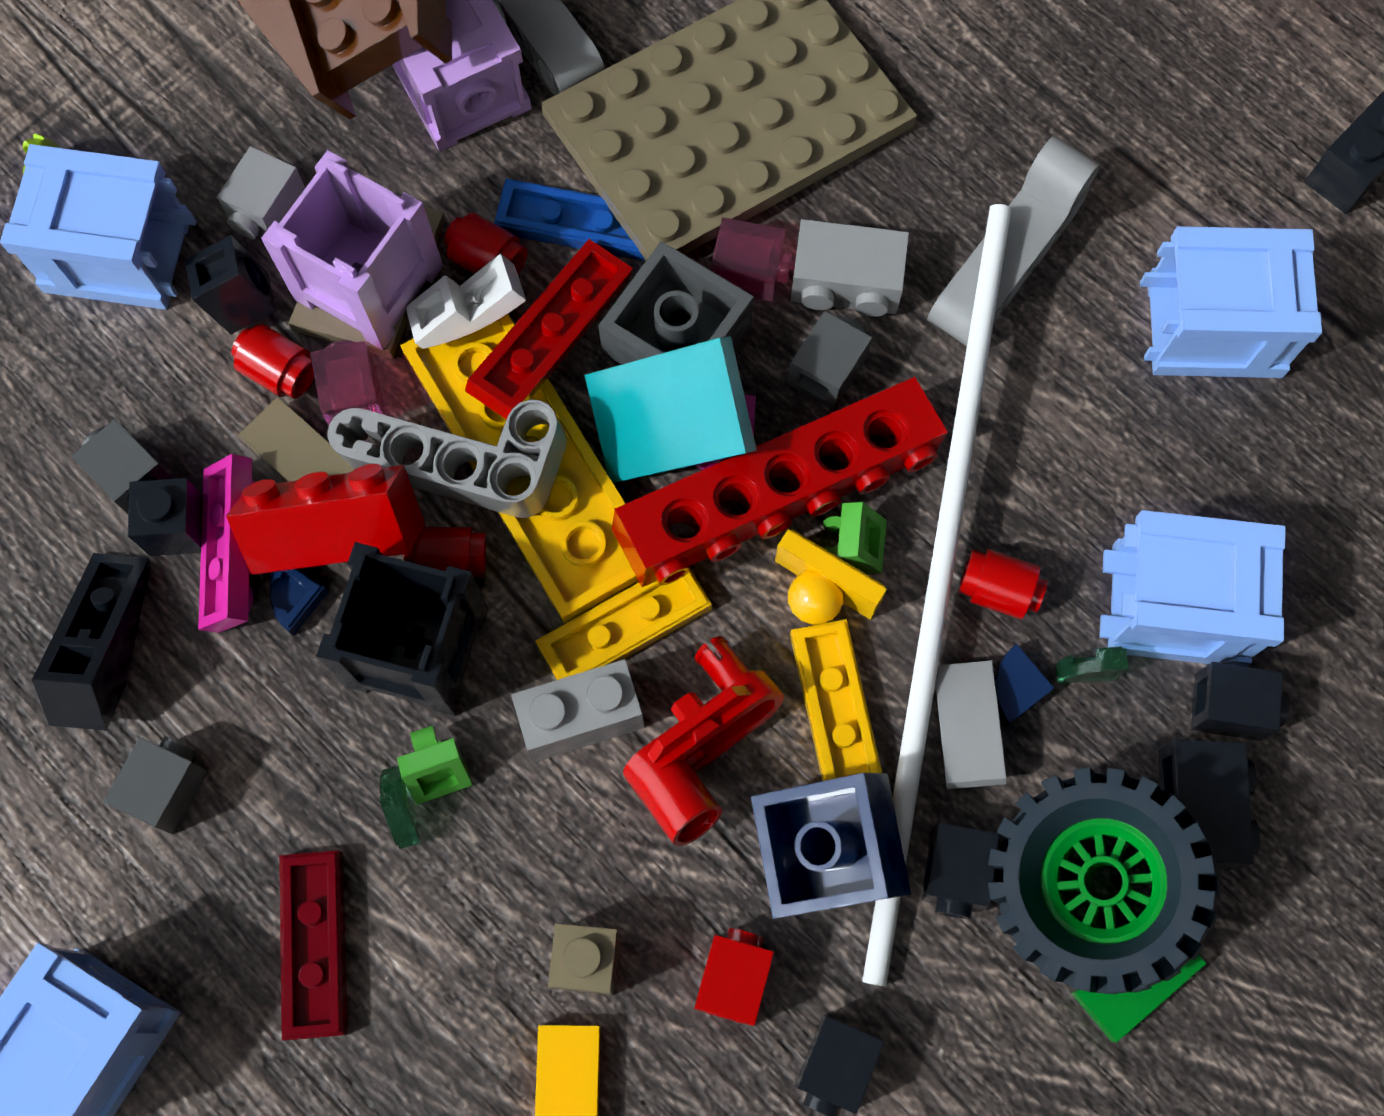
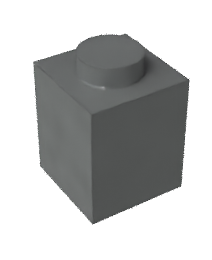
[788,311,872,410]
[71,419,172,514]
[103,736,209,835]

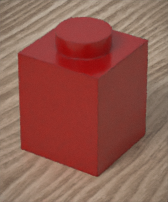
[694,928,774,1027]

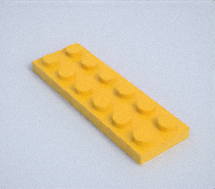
[400,314,638,623]

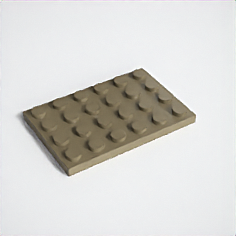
[542,0,917,260]

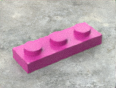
[198,454,254,633]

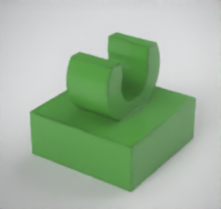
[823,502,887,574]
[397,725,473,805]

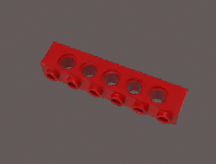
[612,377,948,587]

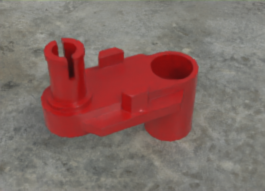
[623,636,784,846]

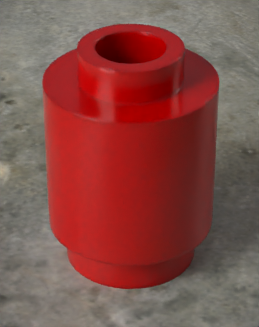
[444,212,528,275]
[231,324,318,399]
[404,526,486,578]
[958,549,1048,620]

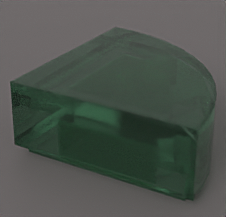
[1055,646,1129,684]
[380,765,420,849]

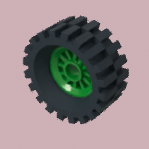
[988,767,1220,994]

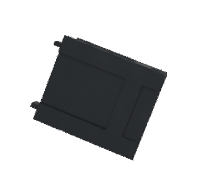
[316,542,489,716]

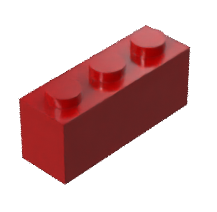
[226,463,425,575]

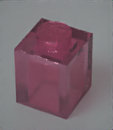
[711,217,793,302]
[310,340,385,425]

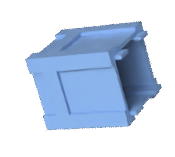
[0,144,196,310]
[1140,226,1322,378]
[1099,510,1285,667]
[0,942,181,1116]

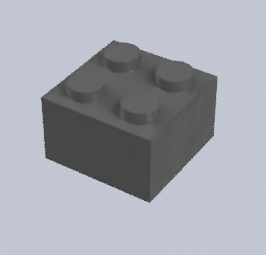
[598,241,754,365]

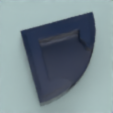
[270,568,329,636]
[995,644,1054,727]

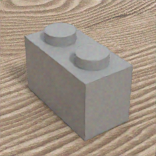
[790,219,909,317]
[511,659,645,763]

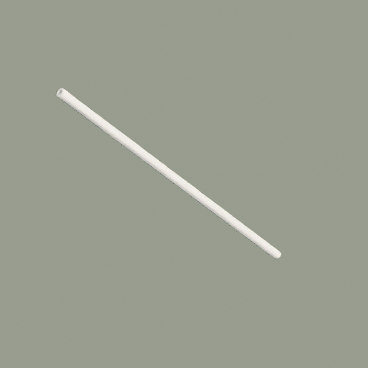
[862,204,1012,987]

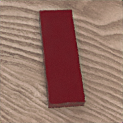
[279,850,347,1041]

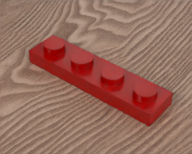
[465,239,633,419]

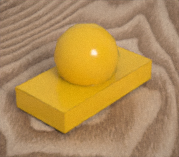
[775,529,887,625]

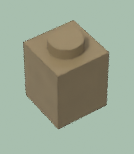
[548,923,620,995]

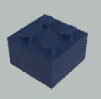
[751,773,912,919]

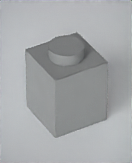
[217,146,305,240]

